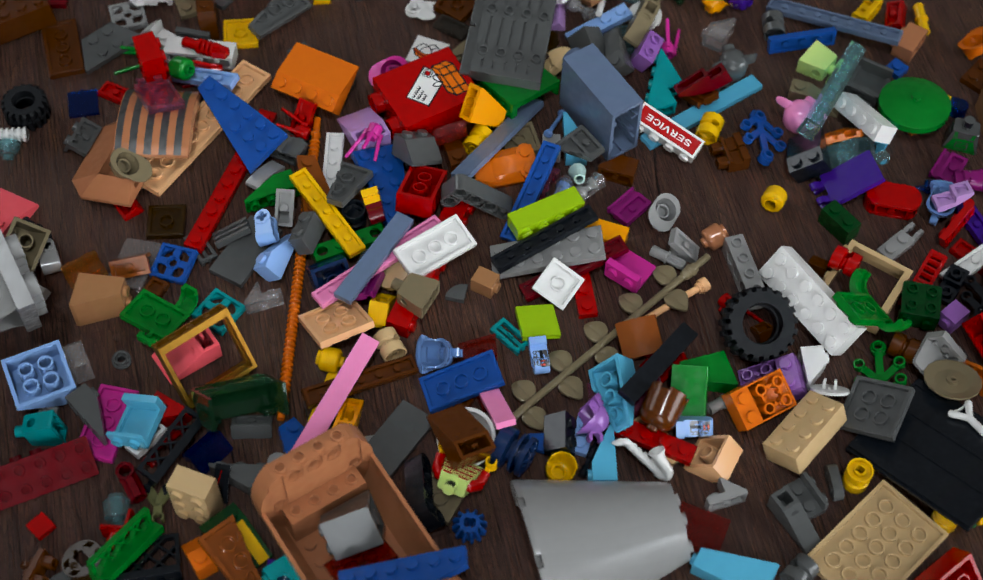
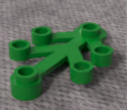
[853,340,907,385]

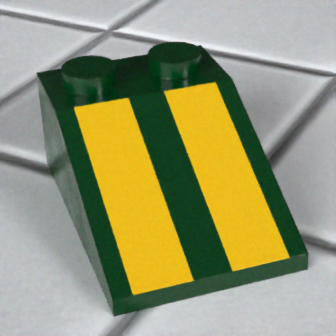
[199,502,274,569]

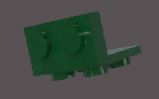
[896,280,942,331]

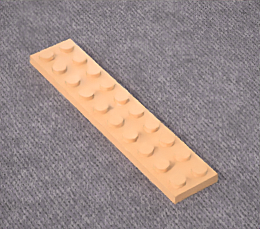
[142,60,272,197]

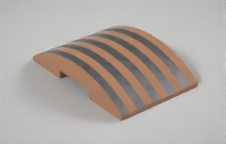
[113,89,202,159]

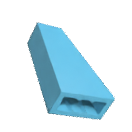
[689,547,780,580]

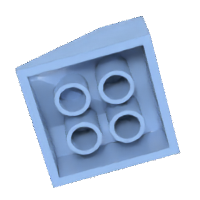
[0,339,77,411]

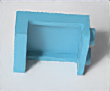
[106,393,167,449]

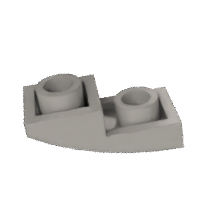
[245,160,285,190]

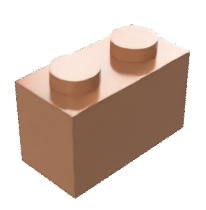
[890,21,928,63]

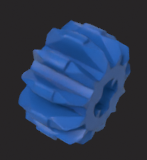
[452,508,487,545]

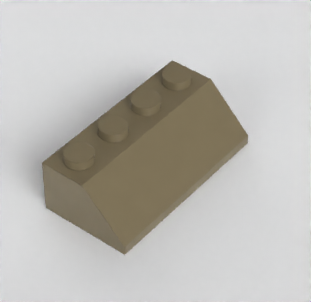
[6,216,51,273]

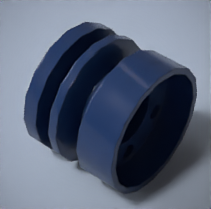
[490,426,539,477]

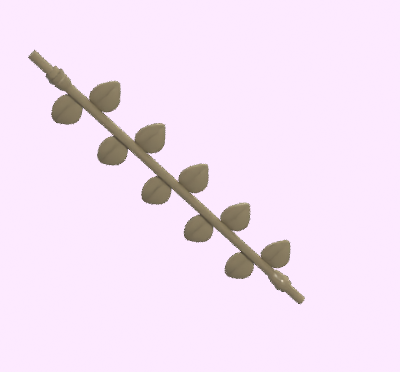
[495,253,711,436]

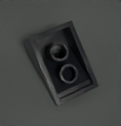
[786,125,832,184]

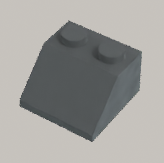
[392,129,443,167]

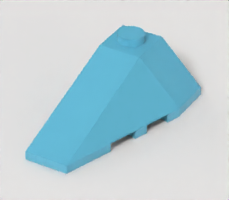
[588,353,636,433]

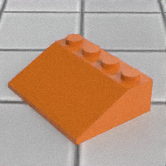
[271,42,360,116]

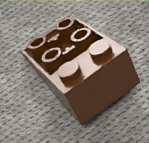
[426,404,496,471]

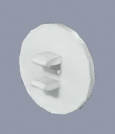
[809,378,850,396]

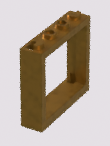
[151,303,258,409]

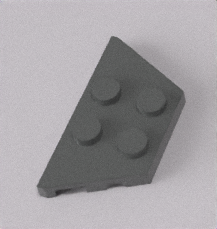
[81,22,140,75]

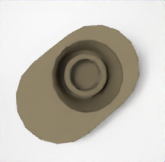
[109,148,152,182]

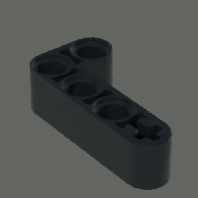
[404,453,446,534]

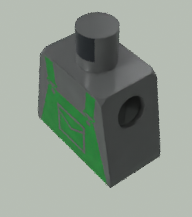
[942,116,981,155]

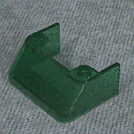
[191,373,290,432]

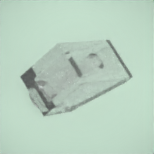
[701,18,737,53]

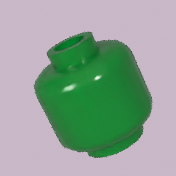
[168,56,195,81]

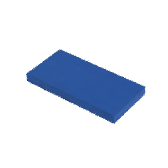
[419,349,506,414]

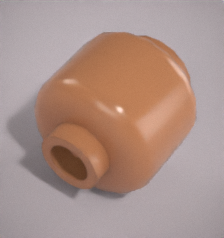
[700,223,729,251]

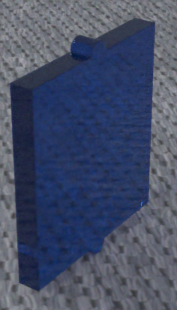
[67,89,100,119]

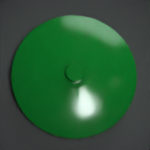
[878,77,952,134]

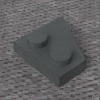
[555,125,605,162]

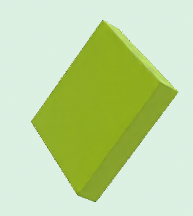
[515,304,561,341]

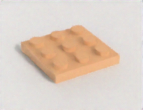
[298,299,375,349]

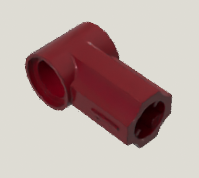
[115,461,148,504]

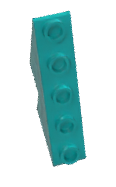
[645,48,682,116]

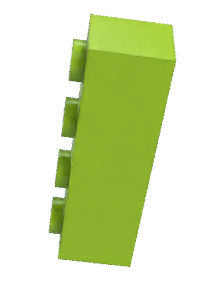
[507,186,585,241]

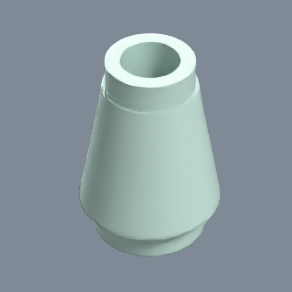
[568,163,586,184]

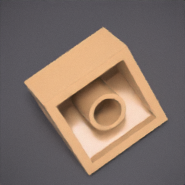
[683,435,743,483]

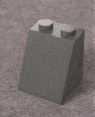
[317,490,385,561]

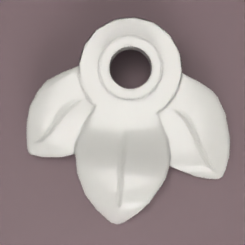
[405,0,436,20]

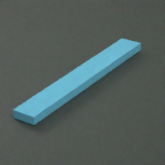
[640,74,763,151]

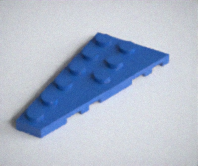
[197,76,288,175]
[351,144,411,232]

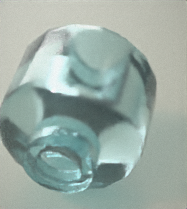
[103,493,131,525]

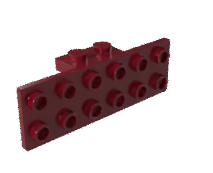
[0,436,99,511]

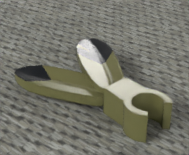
[143,482,169,524]

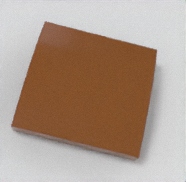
[615,314,663,360]

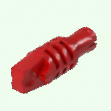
[181,36,230,59]

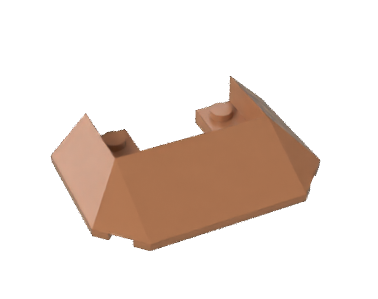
[72,121,144,207]

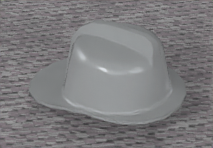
[648,193,681,232]

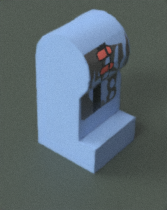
[528,335,550,375]
[675,416,713,439]

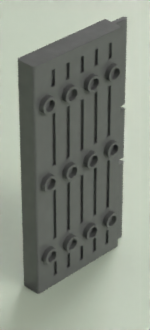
[459,0,557,91]

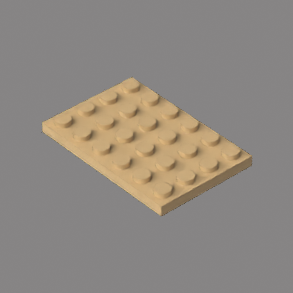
[808,479,949,580]

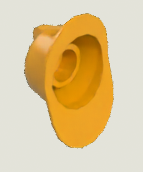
[702,0,729,14]

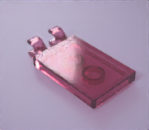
[134,74,185,114]

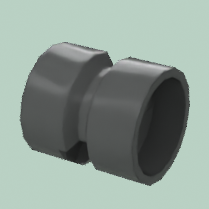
[761,10,786,42]
[779,553,820,580]

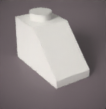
[797,345,829,391]

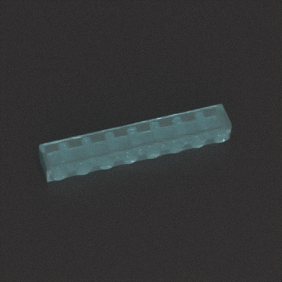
[796,40,867,141]

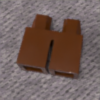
[709,132,751,173]

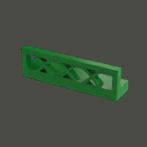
[86,507,165,580]

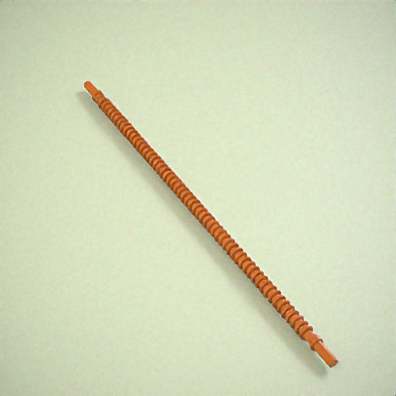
[277,117,321,421]

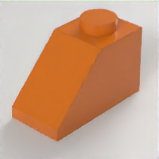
[180,536,219,580]

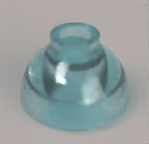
[0,139,21,160]

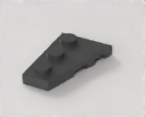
[326,161,374,208]

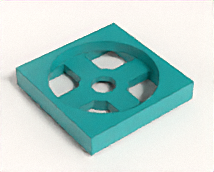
[191,288,246,336]

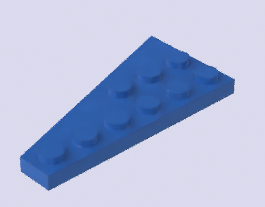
[338,545,469,580]

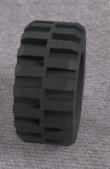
[718,286,798,362]

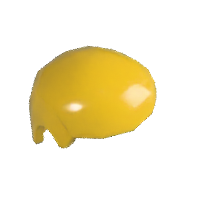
[545,451,578,480]

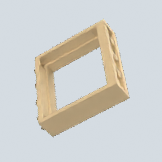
[823,239,913,335]

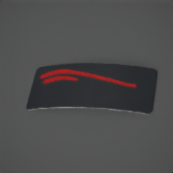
[214,463,231,504]

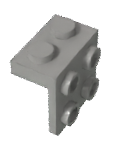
[913,330,967,376]

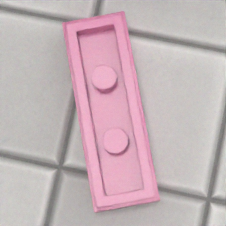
[480,388,516,430]

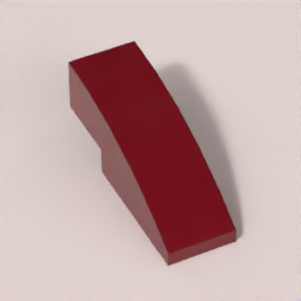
[673,63,733,97]

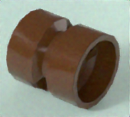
[886,332,922,365]

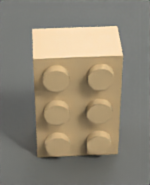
[166,464,224,525]

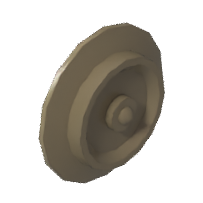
[924,359,982,400]

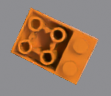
[721,368,797,432]

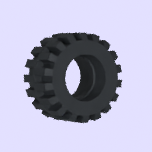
[1,84,51,131]

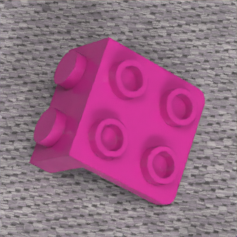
[604,250,655,293]

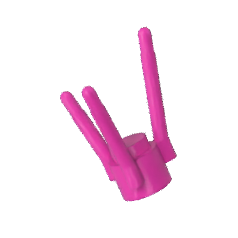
[658,18,681,59]
[344,122,383,161]

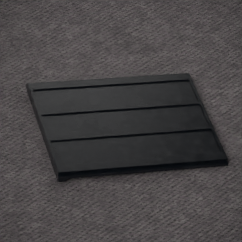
[846,378,983,532]

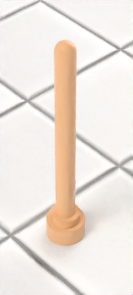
[645,277,711,317]

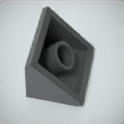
[567,26,605,56]

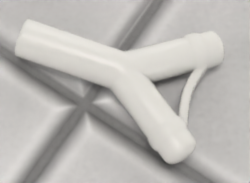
[948,400,983,436]

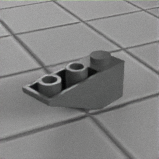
[208,461,266,496]
[767,485,821,554]

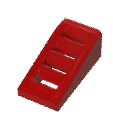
[913,249,948,285]

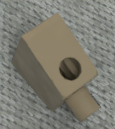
[391,273,440,319]

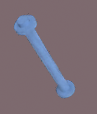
[544,109,566,138]

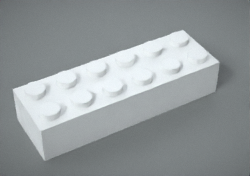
[759,246,867,356]

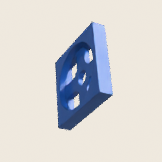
[148,242,199,285]

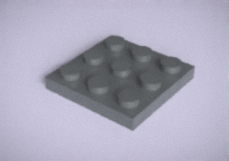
[840,375,915,442]

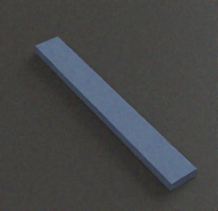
[766,0,904,46]
[451,99,544,178]

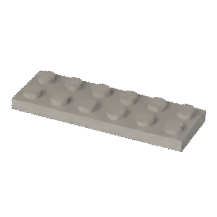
[490,225,606,279]

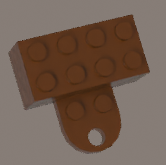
[0,0,58,45]

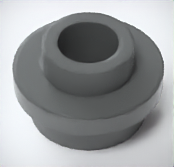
[111,350,132,370]

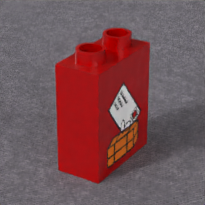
[368,47,475,140]

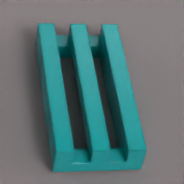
[490,317,528,356]

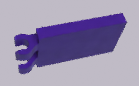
[809,150,886,209]

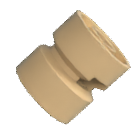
[373,327,407,362]

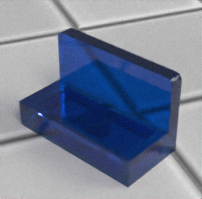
[182,429,233,474]

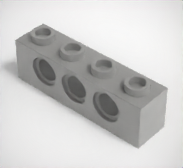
[722,234,765,311]

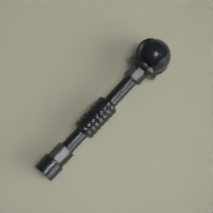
[578,426,609,479]

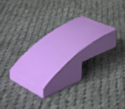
[931,180,974,213]

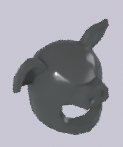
[712,44,758,83]

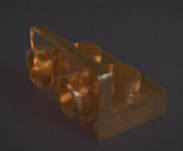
[61,250,109,291]

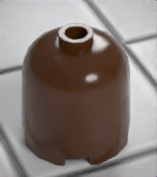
[639,381,689,433]

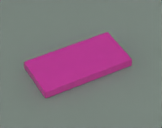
[80,383,140,464]

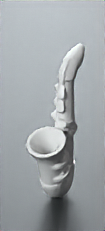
[611,438,674,482]

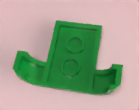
[832,268,912,332]
[119,283,198,348]

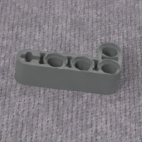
[440,174,513,219]

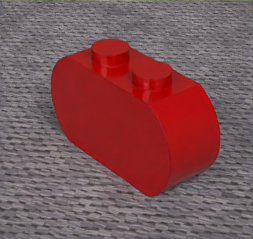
[863,181,922,221]

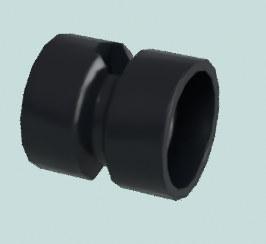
[341,199,367,231]

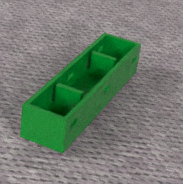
[311,223,384,263]

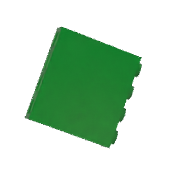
[472,68,560,119]

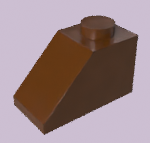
[597,155,639,187]

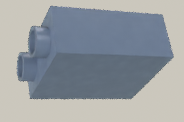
[559,43,643,161]

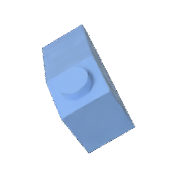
[253,233,294,282]

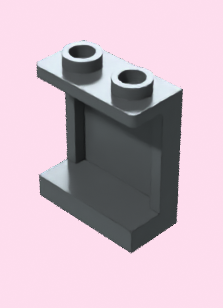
[843,57,894,108]

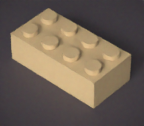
[762,390,847,475]

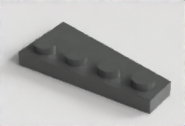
[248,0,312,40]

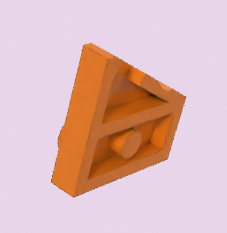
[825,127,863,147]

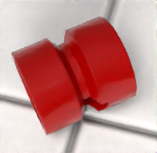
[827,244,863,278]

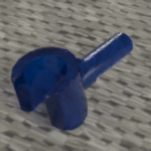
[914,179,933,194]

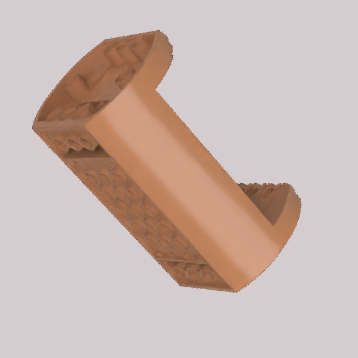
[251,423,461,580]

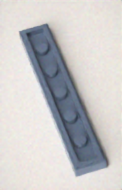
[334,212,414,305]

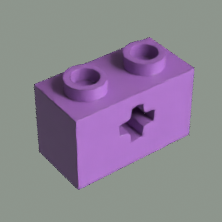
[630,30,665,73]

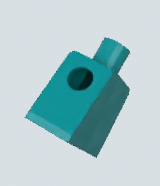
[14,410,68,446]

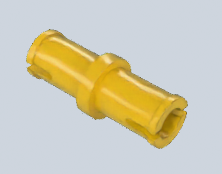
[912,3,931,36]

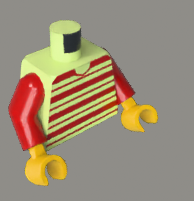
[432,443,497,497]

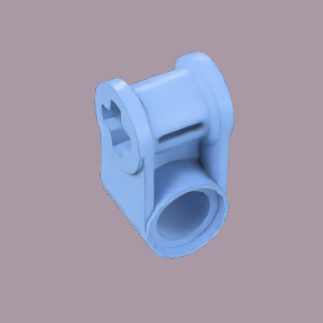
[254,209,280,247]

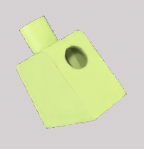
[796,40,842,81]

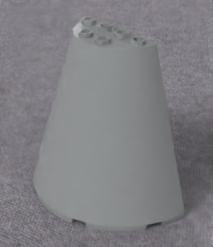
[510,479,694,580]

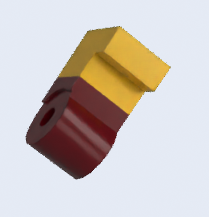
[361,186,386,225]

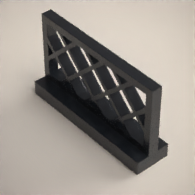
[100,533,183,580]

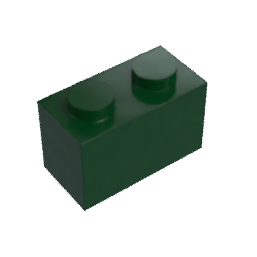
[818,200,862,245]

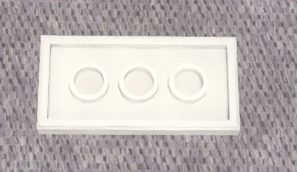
[393,214,477,276]

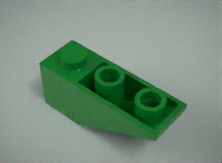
[244,169,300,213]

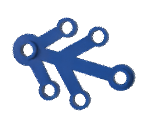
[740,110,787,166]

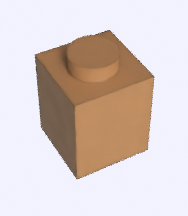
[470,266,501,299]

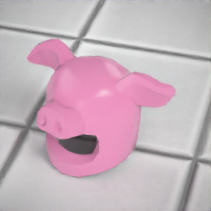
[776,96,822,135]

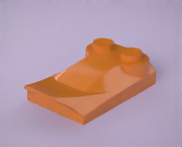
[474,143,535,189]

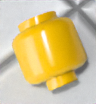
[761,185,787,212]
[315,347,346,373]

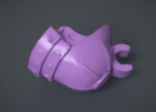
[576,392,609,444]

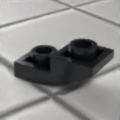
[939,263,970,306]

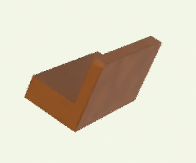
[108,252,152,278]

